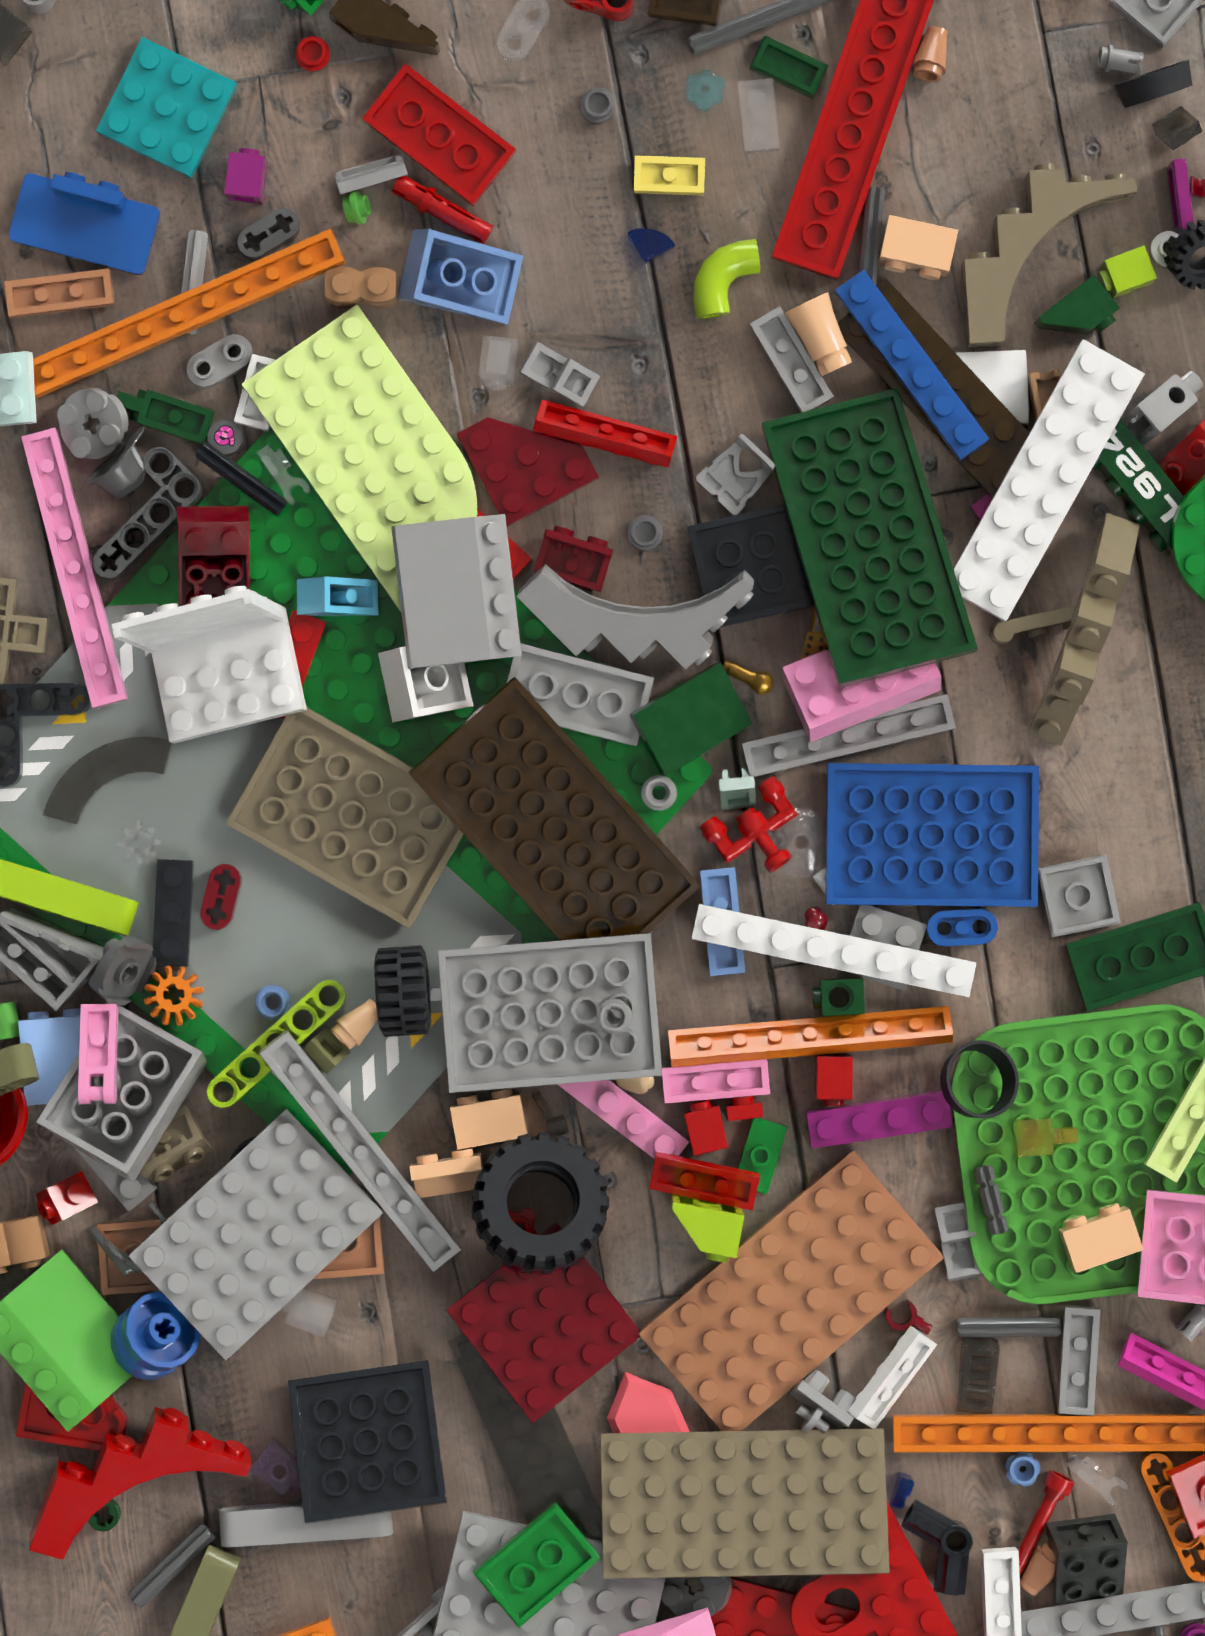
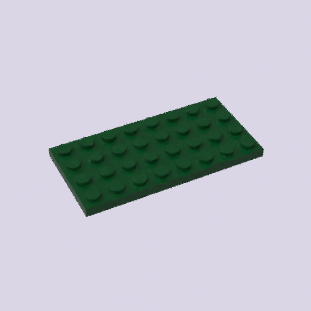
[761,388,978,688]

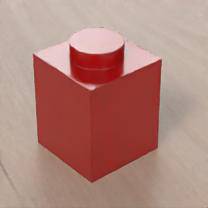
[815,1055,853,1106]
[684,1100,729,1156]

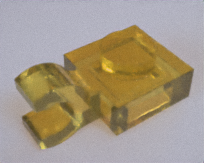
[1015,1118,1078,1157]

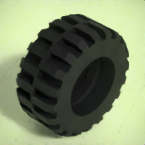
[471,1132,609,1274]

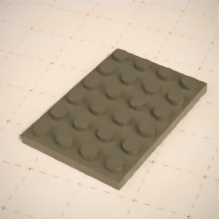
[226,707,464,929]

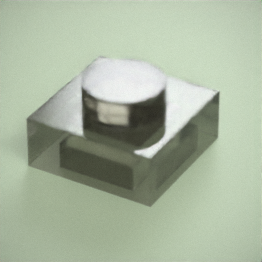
[1152,106,1202,150]

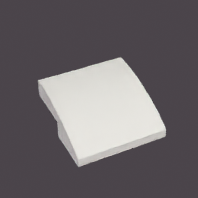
[956,350,1029,426]

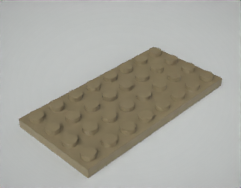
[600,1428,890,1579]

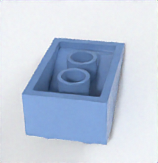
[397,229,523,324]

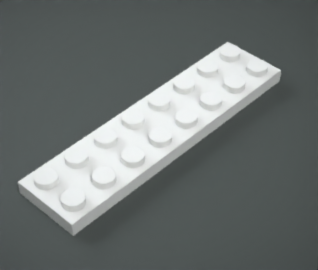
[954,339,1145,622]

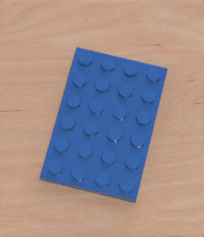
[825,763,1039,907]

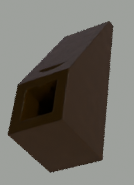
[329,0,440,55]

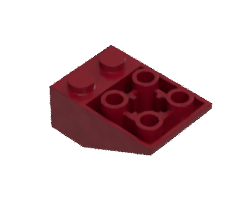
[177,506,250,607]

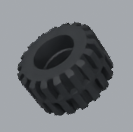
[374,945,431,1037]

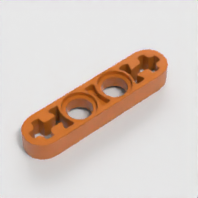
[1138,1451,1205,1582]

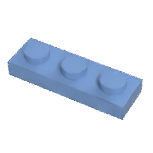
[700,867,745,976]

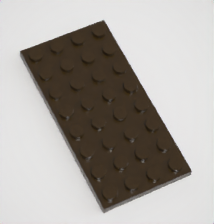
[408,677,701,941]

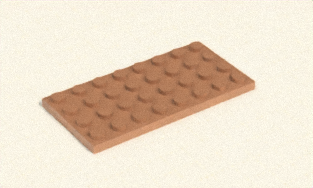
[638,1149,945,1431]

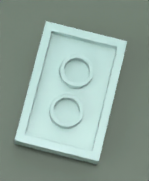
[0,351,37,427]

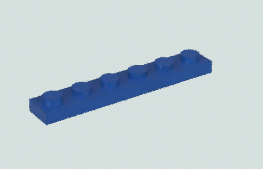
[835,270,989,462]

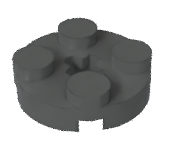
[89,936,157,1006]
[661,1577,732,1617]

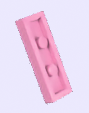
[662,1059,770,1103]

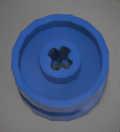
[111,1291,200,1380]

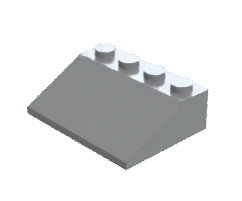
[391,514,522,669]
[36,1006,208,1182]

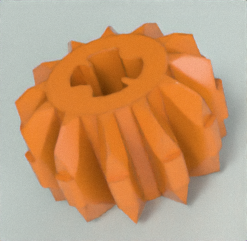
[144,966,204,1026]

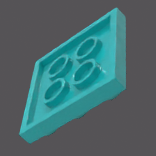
[96,37,238,179]

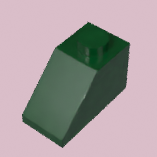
[1034,275,1120,335]

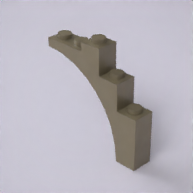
[961,164,1137,349]
[1028,513,1140,746]

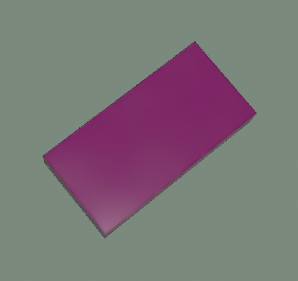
[1167,158,1194,234]

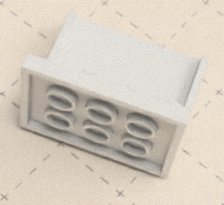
[112,586,307,743]

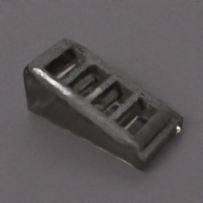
[956,1337,1000,1414]

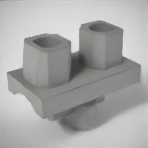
[788,1370,856,1433]

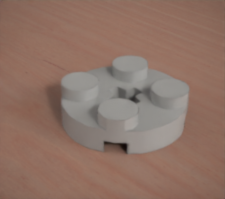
[57,388,129,460]

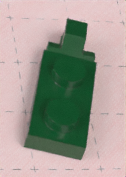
[117,389,215,445]

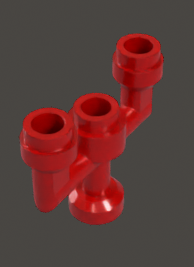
[699,776,799,873]

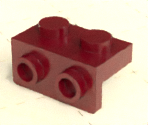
[533,525,613,593]

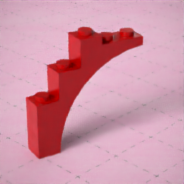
[29,1407,251,1560]

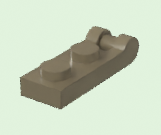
[990,605,1076,645]

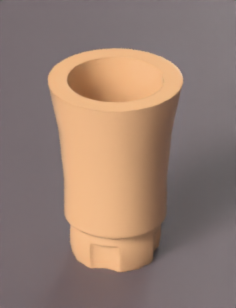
[784,292,852,376]

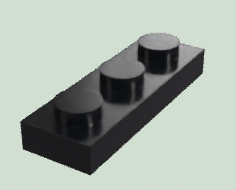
[152,859,194,966]

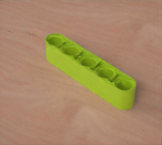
[0,859,139,936]
[207,980,346,1108]

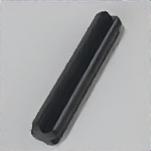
[195,442,288,516]

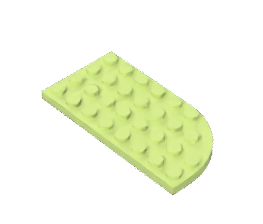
[241,305,477,614]

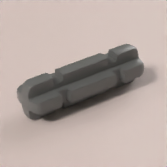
[974,1165,1008,1235]

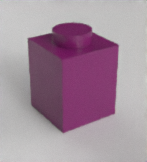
[224,148,268,204]

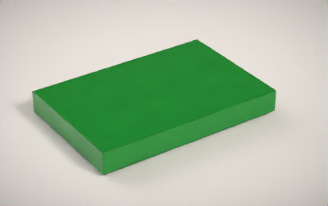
[473,1502,601,1628]

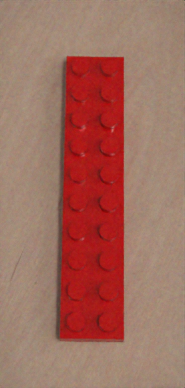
[771,0,934,281]

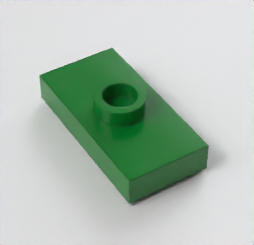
[738,1117,788,1194]

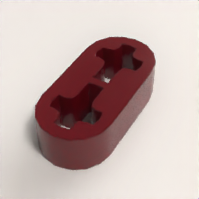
[200,864,242,930]

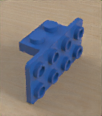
[9,172,160,275]

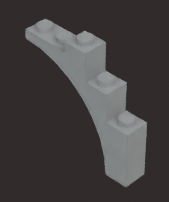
[517,564,754,669]

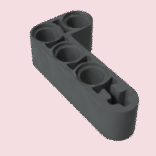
[93,447,204,581]

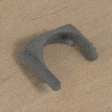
[89,1201,166,1276]

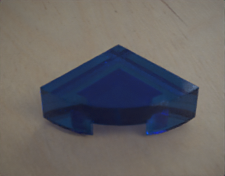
[628,228,676,264]
[889,1472,914,1509]

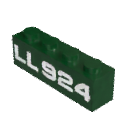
[1092,418,1184,555]

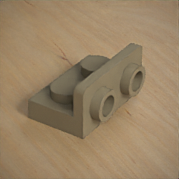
[140,1104,213,1183]

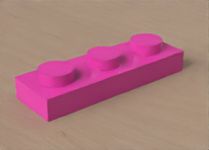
[1117,1333,1205,1411]

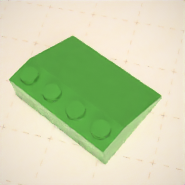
[0,1249,133,1432]

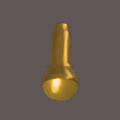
[723,660,774,695]

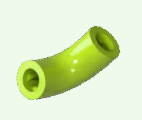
[693,239,760,319]

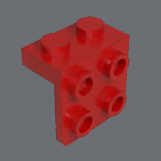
[1157,418,1205,496]

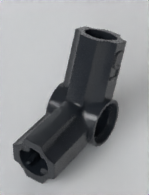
[901,1499,973,1596]

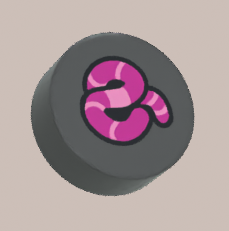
[207,419,244,456]

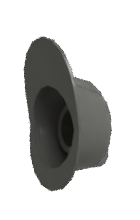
[85,426,146,499]

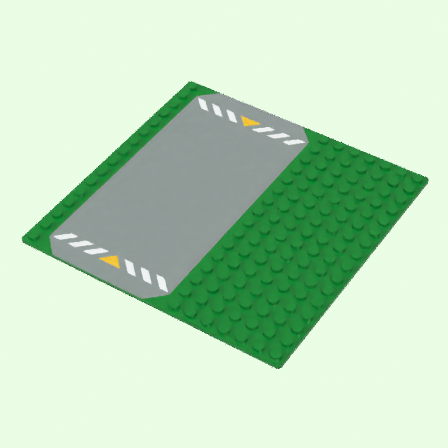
[0,427,713,1175]

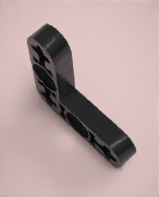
[0,683,91,787]

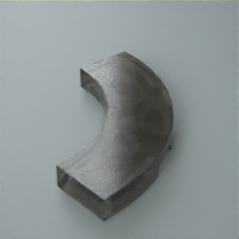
[42,737,173,824]

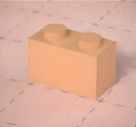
[878,215,958,280]
[450,1088,528,1150]
[1058,1203,1144,1273]

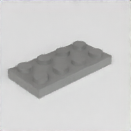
[507,643,654,747]

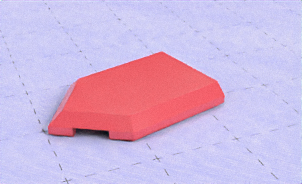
[607,1371,690,1433]

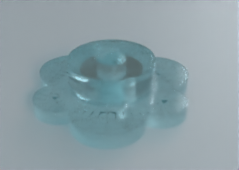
[687,70,725,111]

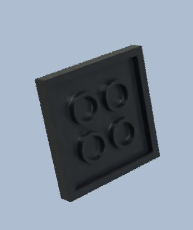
[687,504,814,628]

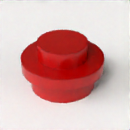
[295,36,330,72]

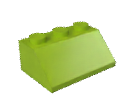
[670,1194,745,1263]

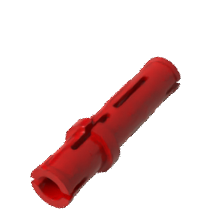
[391,175,494,244]

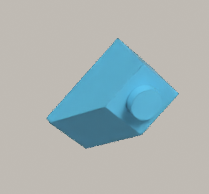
[297,577,379,616]

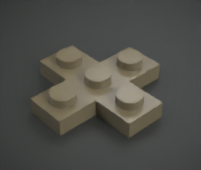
[0,578,49,684]

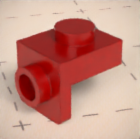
[36,1171,98,1225]

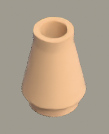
[331,998,378,1050]

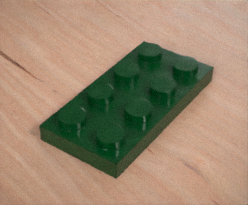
[1064,902,1205,1012]

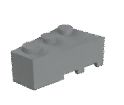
[0,906,104,1011]

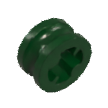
[88,1499,121,1532]

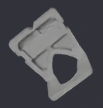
[696,434,775,516]

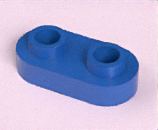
[926,909,998,946]

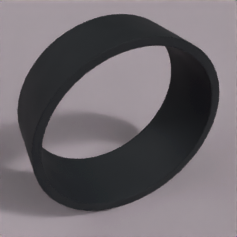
[1114,60,1193,108]
[940,1040,1019,1118]

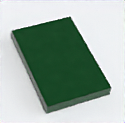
[629,662,752,777]

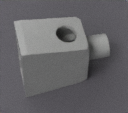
[1121,371,1203,446]

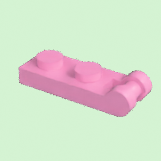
[78,1004,119,1104]

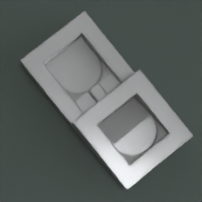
[518,341,600,407]
[934,1202,983,1282]

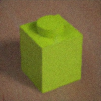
[1098,245,1157,298]

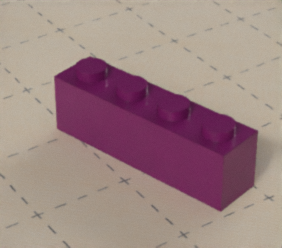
[804,1090,953,1149]

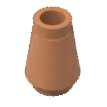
[912,26,948,82]
[1020,1541,1056,1596]

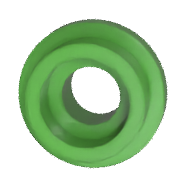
[342,189,371,225]

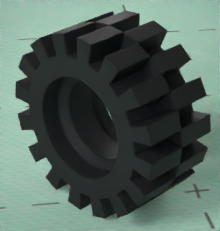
[1164,220,1205,290]

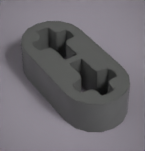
[237,208,300,260]

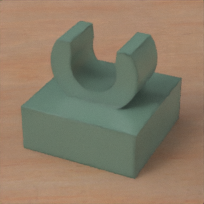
[719,768,756,810]

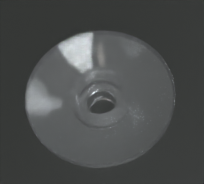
[767,808,826,878]

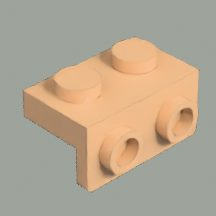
[409,1148,483,1198]

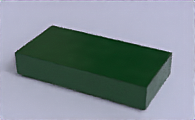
[749,35,828,99]

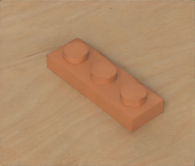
[4,268,115,318]

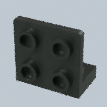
[1046,1514,1128,1604]

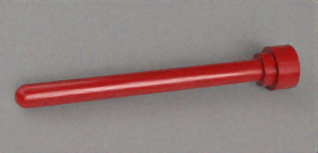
[1018,1470,1075,1578]

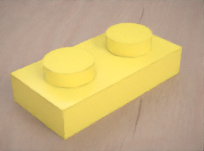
[634,155,705,196]

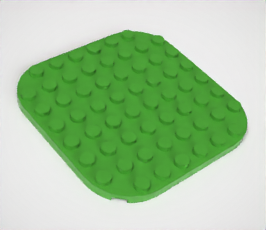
[951,1004,1205,1304]

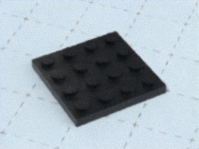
[288,1360,447,1524]

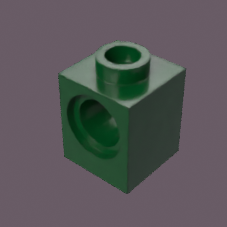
[813,978,865,1016]

